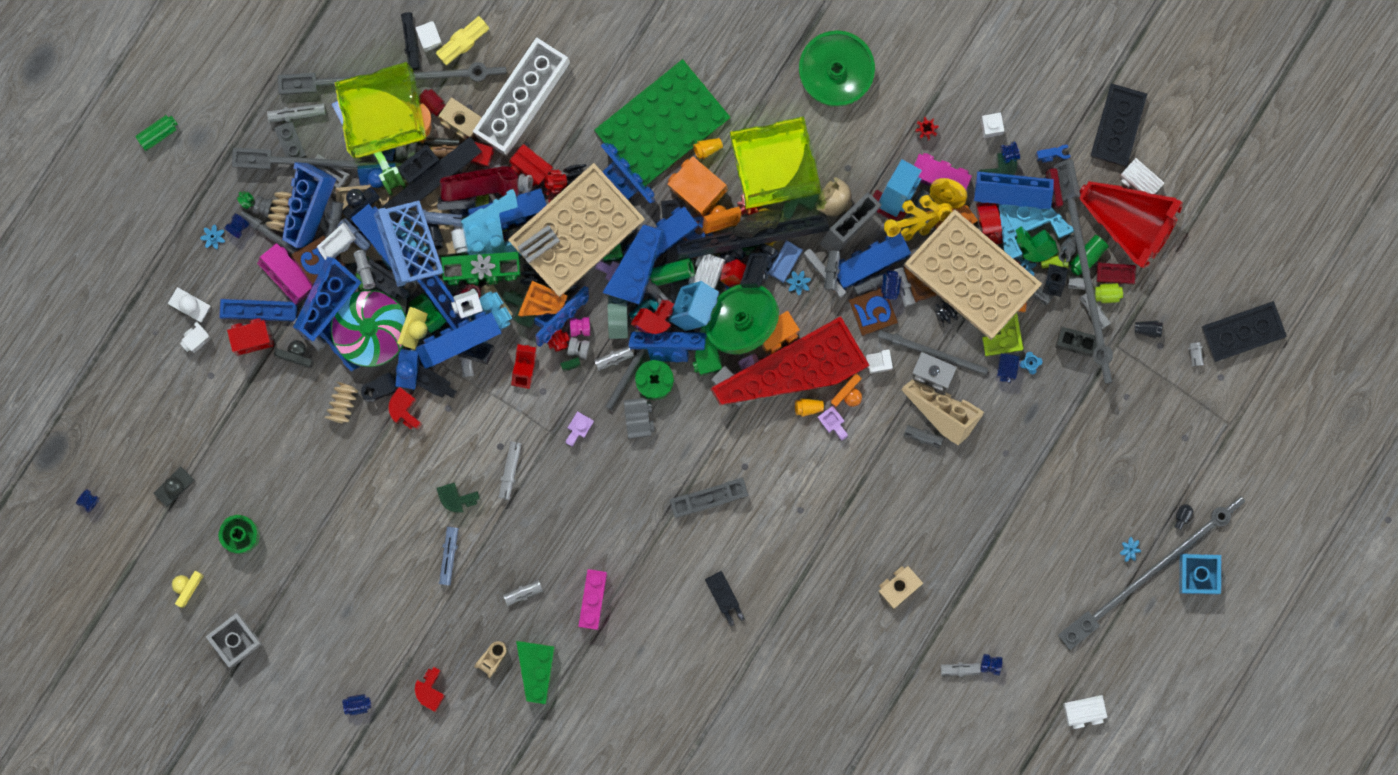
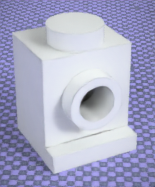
[451,289,483,318]
[180,322,212,353]

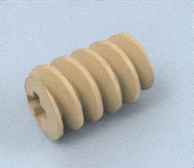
[266,191,292,233]
[325,381,358,424]

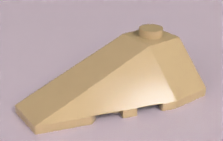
[902,379,984,445]

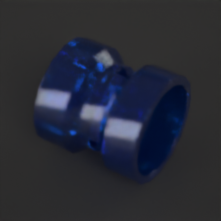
[224,213,250,239]
[980,654,1003,676]

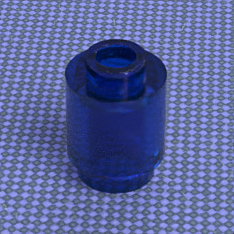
[881,271,902,300]
[342,694,372,716]

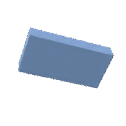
[767,240,803,283]

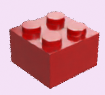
[227,318,274,356]

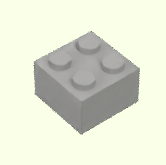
[206,613,262,668]

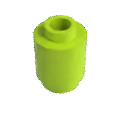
[1095,283,1123,304]

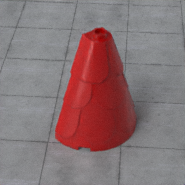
[1079,181,1183,268]

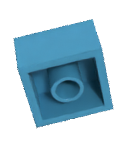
[879,159,922,217]
[668,281,719,331]
[1179,554,1221,595]

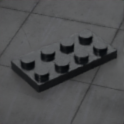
[1090,83,1147,167]
[1201,301,1287,363]

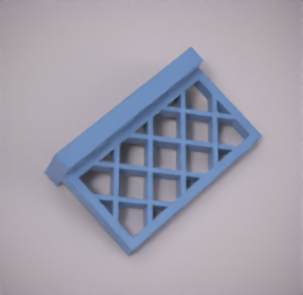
[374,201,443,287]

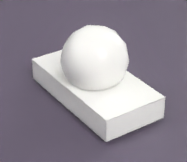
[317,223,356,260]
[168,287,211,323]

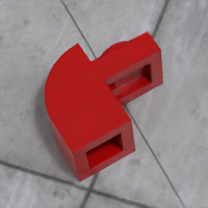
[976,202,1003,244]
[631,300,674,334]
[511,344,537,389]
[388,387,422,430]
[415,667,445,712]

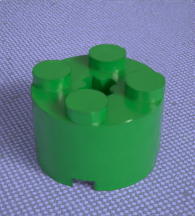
[635,360,674,400]
[218,515,260,554]

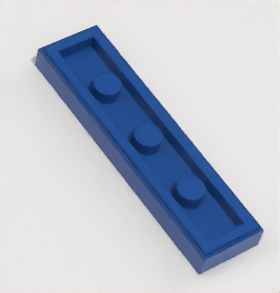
[219,299,298,322]

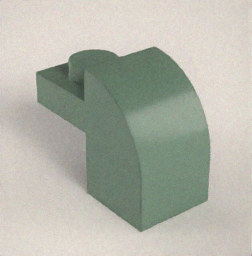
[608,296,628,339]

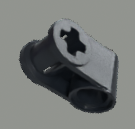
[361,372,398,402]

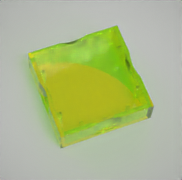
[334,62,426,159]
[729,116,821,209]

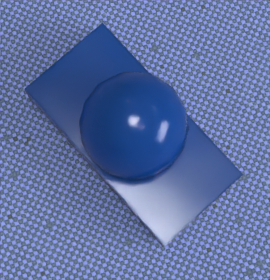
[357,163,396,188]
[395,348,419,389]

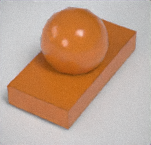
[703,205,741,234]
[830,374,862,408]

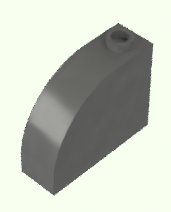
[820,192,881,252]

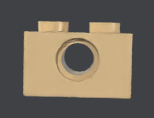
[439,97,482,140]
[878,566,923,609]

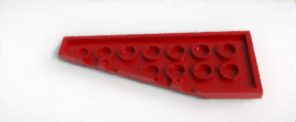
[710,316,870,406]

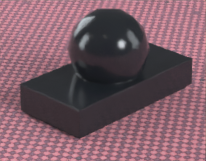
[342,187,380,222]
[437,196,477,219]
[740,253,770,288]

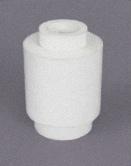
[451,226,467,254]

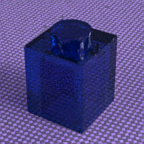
[996,353,1020,383]

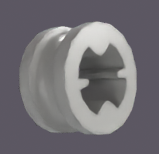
[518,174,533,192]

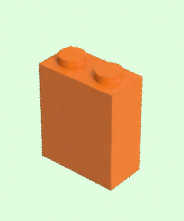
[667,156,728,218]

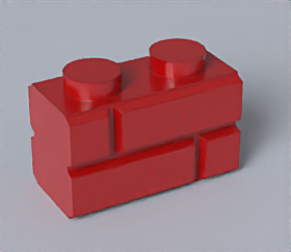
[509,144,554,187]

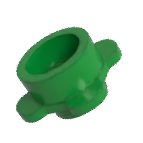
[237,191,255,209]

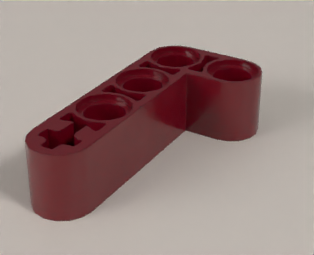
[440,166,519,201]

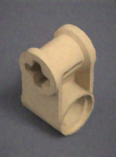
[474,641,508,678]

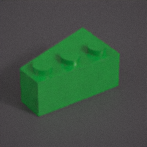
[516,641,555,704]

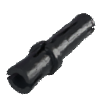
[400,12,421,71]

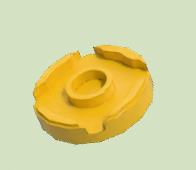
[929,178,968,209]

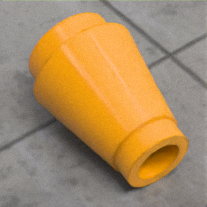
[693,138,723,159]
[795,398,824,417]

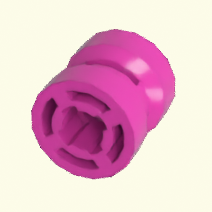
[570,317,590,337]

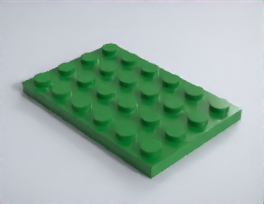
[594,59,731,187]

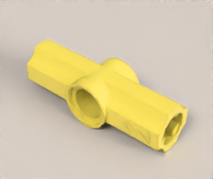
[436,16,489,66]

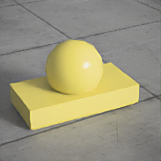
[397,307,428,350]
[172,571,203,608]

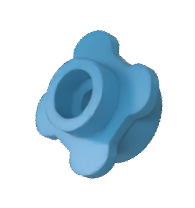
[1020,352,1042,374]

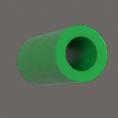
[135,115,178,151]
[1069,235,1109,276]
[650,258,695,286]

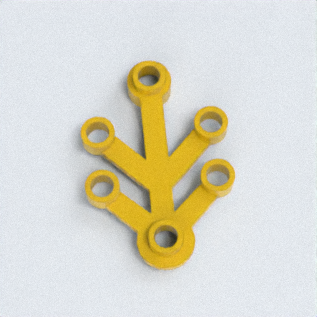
[884,195,952,241]

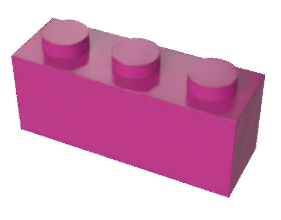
[914,153,972,189]
[257,243,312,305]
[578,569,607,630]

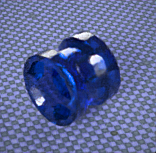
[1000,141,1021,164]
[76,489,100,513]

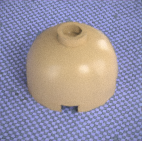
[816,177,852,216]

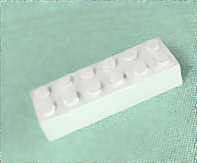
[473,37,570,156]

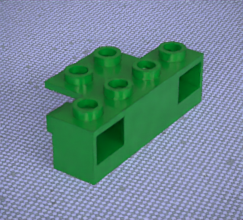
[441,252,521,286]

